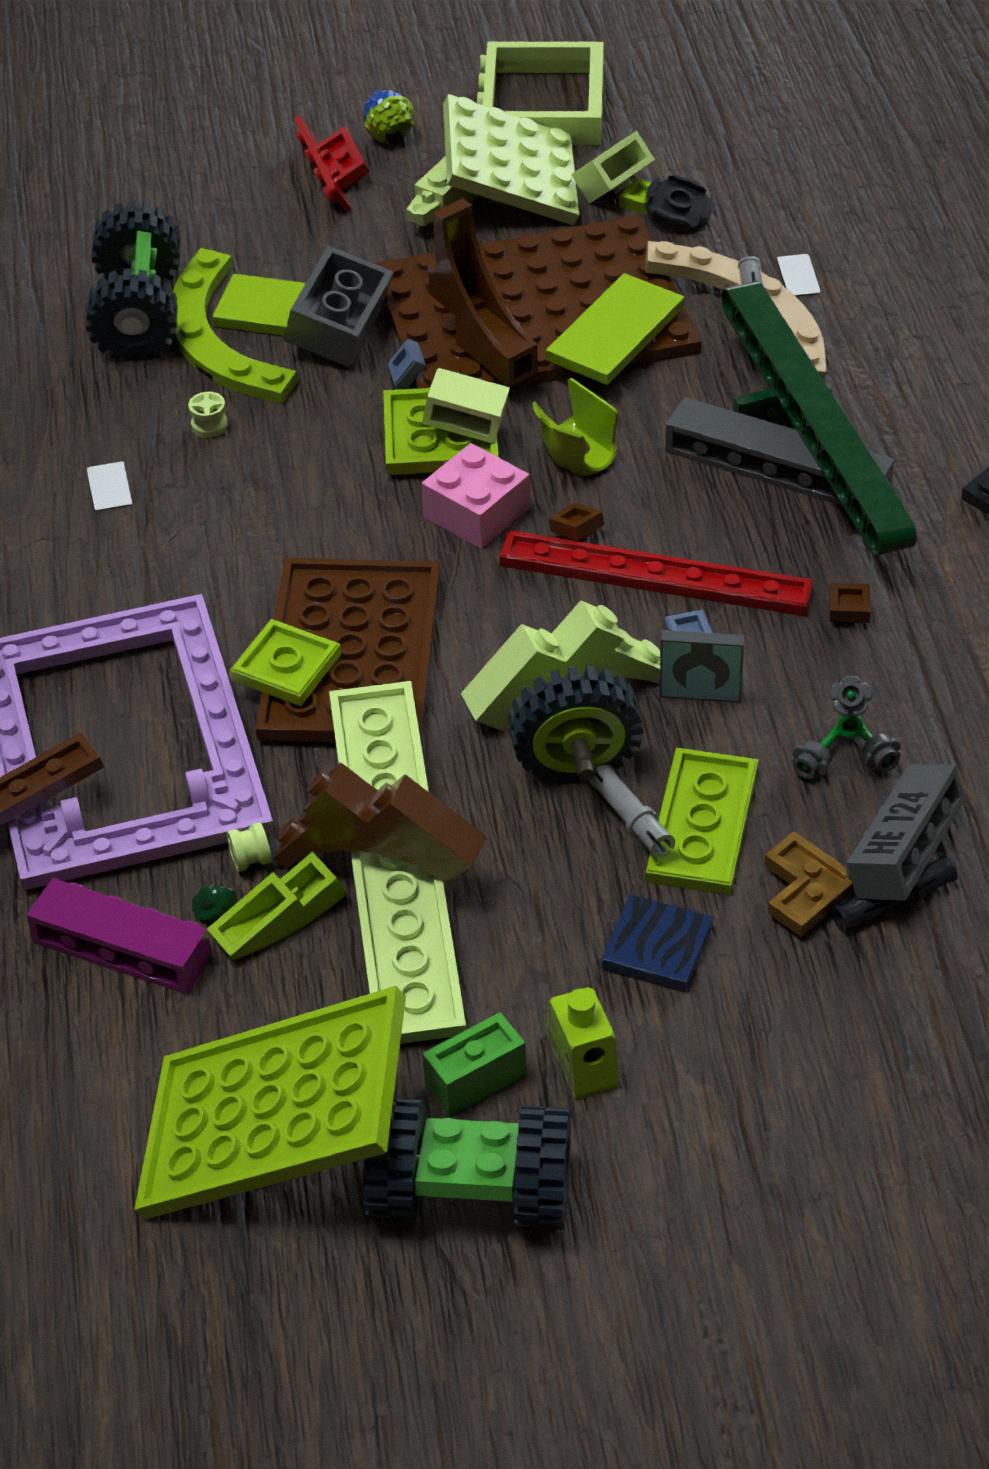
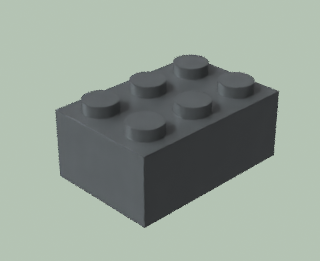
[283,245,394,368]

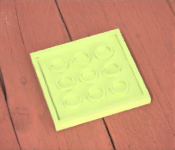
[443,94,579,225]

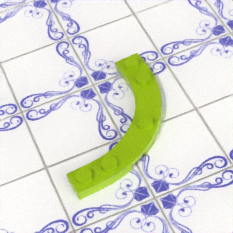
[172,248,298,404]

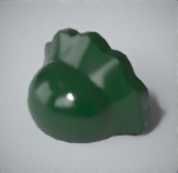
[192,885,238,922]

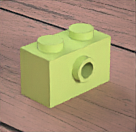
[571,131,655,203]
[422,368,510,444]

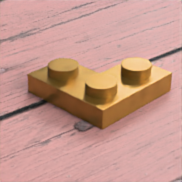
[764,831,855,937]

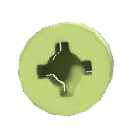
[188,392,228,438]
[226,822,272,872]

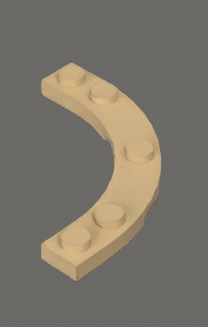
[645,241,826,380]

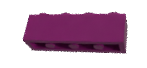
[26,878,212,995]

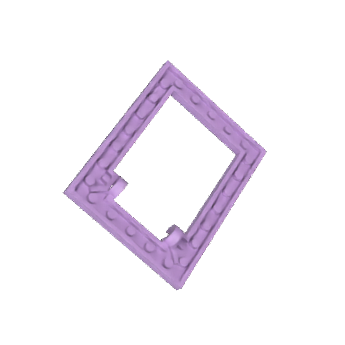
[0,594,274,890]

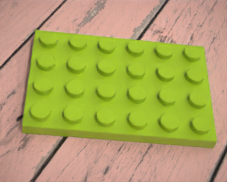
[134,986,406,1219]

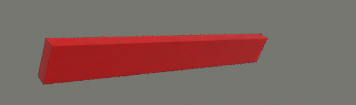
[499,530,814,617]

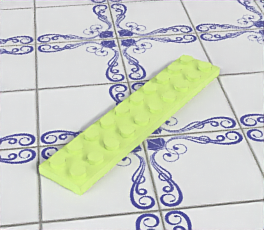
[329,681,466,1044]

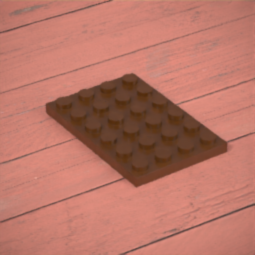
[256,558,441,742]

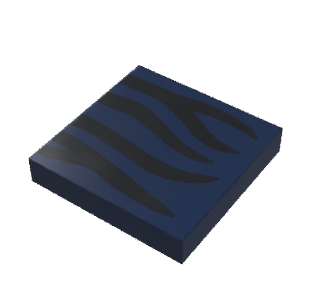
[602,894,713,992]

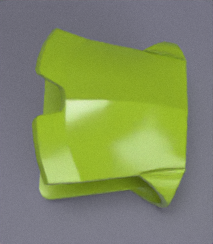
[533,378,619,476]

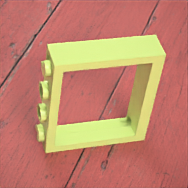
[477,42,604,145]

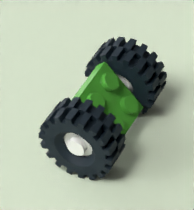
[86,201,181,362]
[363,1098,571,1230]

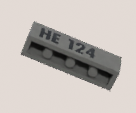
[846,764,965,901]

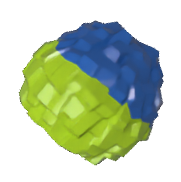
[363,90,415,143]

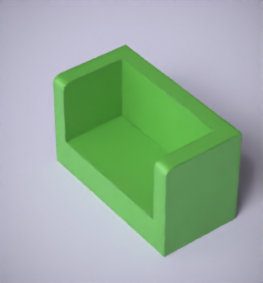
[422,1012,526,1117]

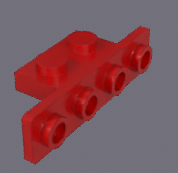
[294,115,371,212]

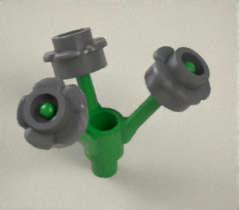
[792,675,901,780]

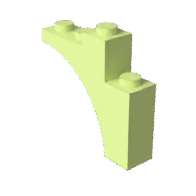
[461,601,660,731]

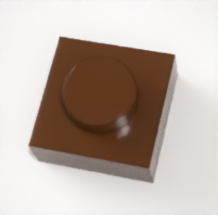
[549,503,604,541]
[829,583,871,623]

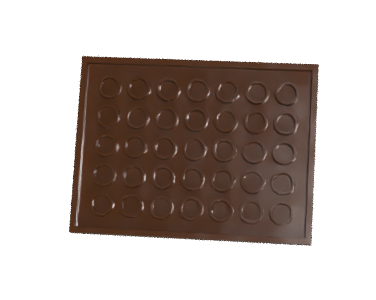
[373,215,701,389]

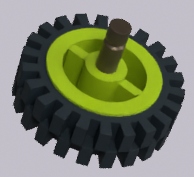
[508,666,643,784]

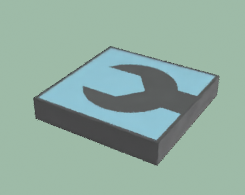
[659,630,745,703]

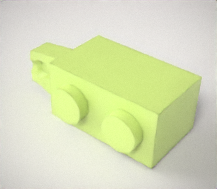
[406,156,480,226]

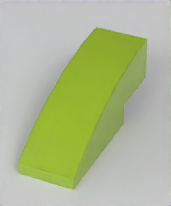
[207,851,348,960]

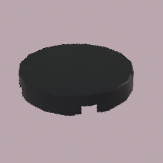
[644,175,713,232]

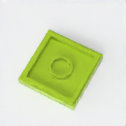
[230,619,342,706]

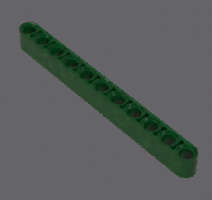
[721,281,917,556]

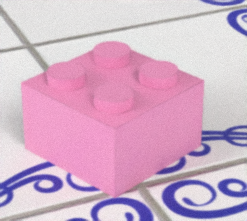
[421,443,530,549]

